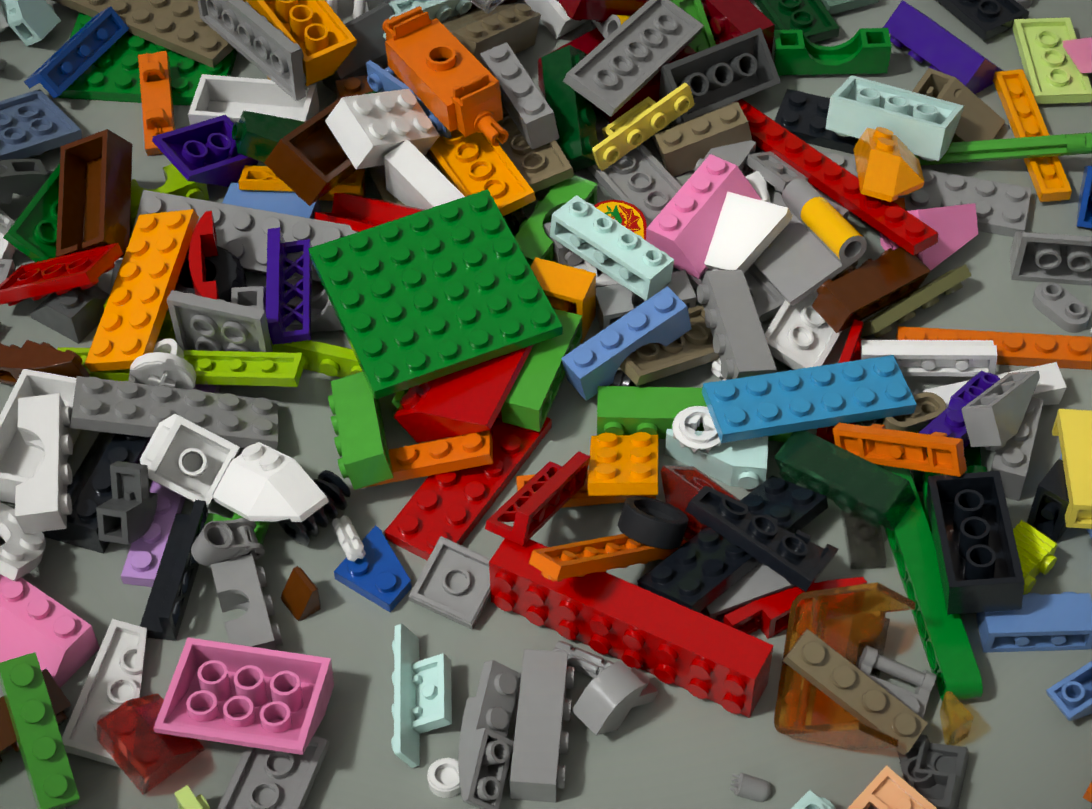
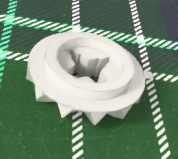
[672,406,721,453]

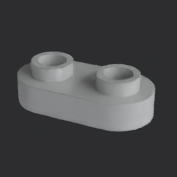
[1033,282,1091,333]

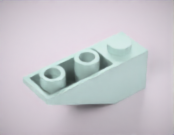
[0,0,61,46]

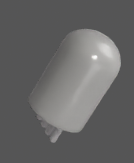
[730,773,771,802]

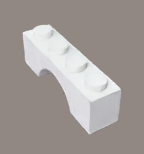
[15,393,73,534]

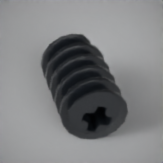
[278,470,351,546]

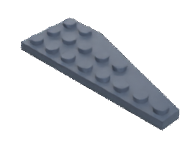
[0,89,82,161]

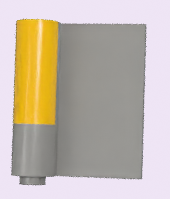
[753,178,867,307]

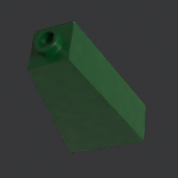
[232,110,304,162]

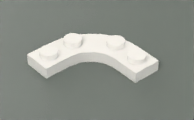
[0,502,46,581]

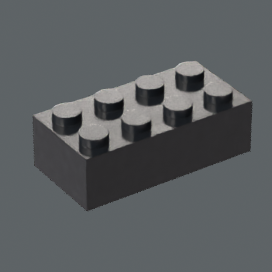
[926,471,1025,615]

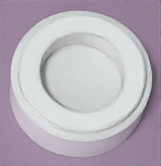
[427,758,461,798]

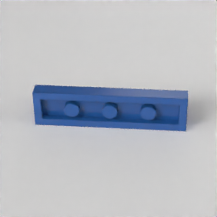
[24,6,130,98]

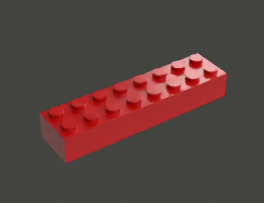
[489,538,774,718]

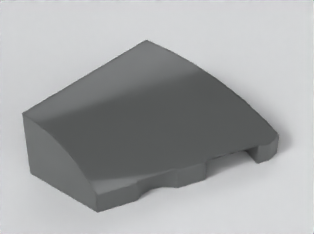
[897,734,970,809]

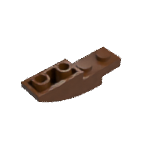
[0,340,90,386]

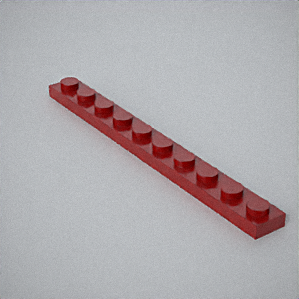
[732,99,938,256]

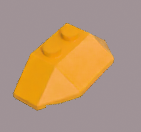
[854,127,924,202]

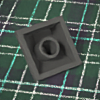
[30,286,110,344]

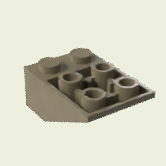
[912,68,1005,143]

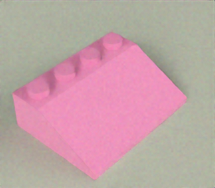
[154,637,334,755]

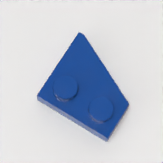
[334,526,412,613]

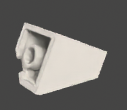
[704,192,793,273]

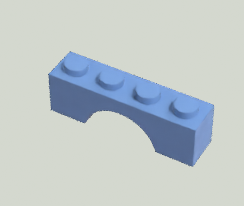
[561,286,692,401]

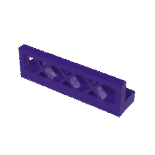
[266,227,312,345]

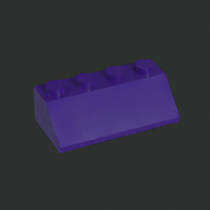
[883,0,1004,95]

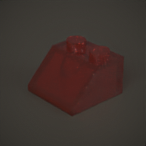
[97,693,204,795]

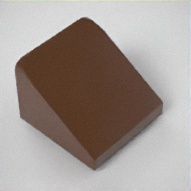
[281,566,321,621]

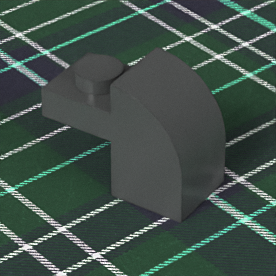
[96,461,158,545]

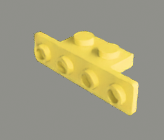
[592,83,695,171]

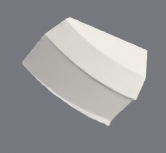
[140,414,240,509]

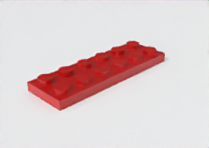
[384,410,552,561]

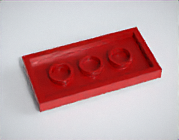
[0,243,124,306]

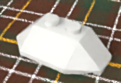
[213,442,329,522]

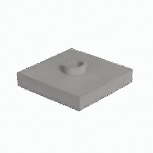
[408,536,491,630]

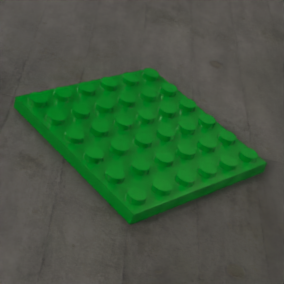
[308,189,563,400]

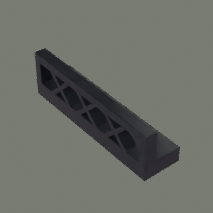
[140,500,209,641]

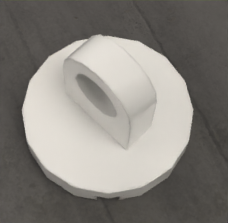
[128,338,197,390]

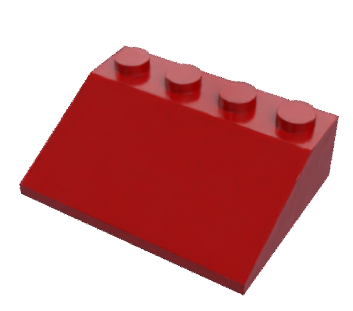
[394,345,534,443]

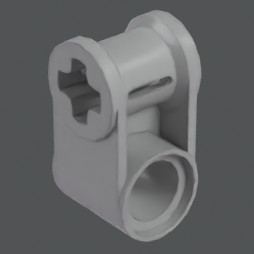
[191,518,265,566]

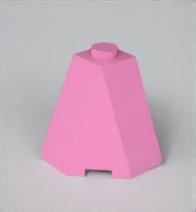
[879,203,978,270]

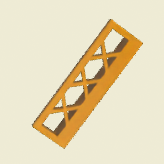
[239,165,366,201]

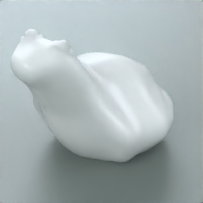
[745,171,771,203]

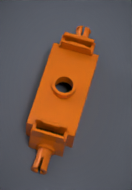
[382,6,509,147]

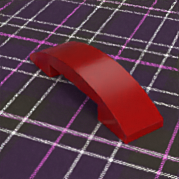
[189,211,220,300]

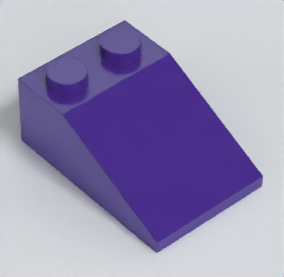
[152,115,258,187]

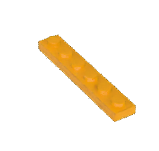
[993,69,1072,202]

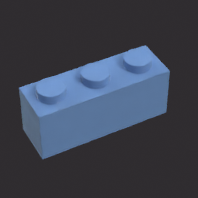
[222,182,321,219]
[976,592,1092,653]

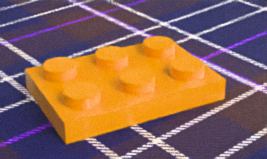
[588,432,658,496]

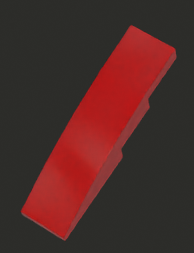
[723,577,867,639]

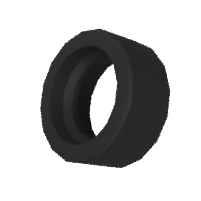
[617,496,689,549]

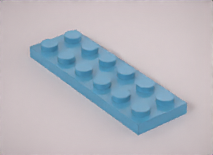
[702,355,917,443]

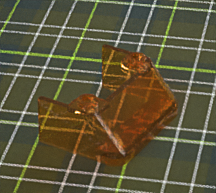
[774,582,916,750]

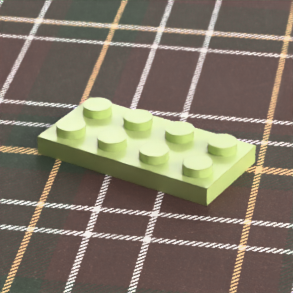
[1012,17,1092,104]

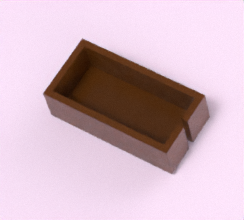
[264,94,358,206]
[56,129,133,257]

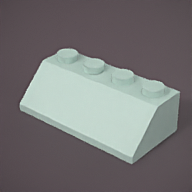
[825,75,964,161]

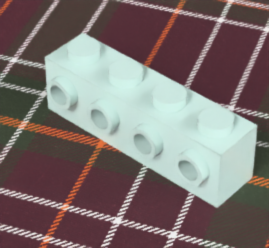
[550,195,675,301]

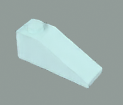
[665,429,768,489]

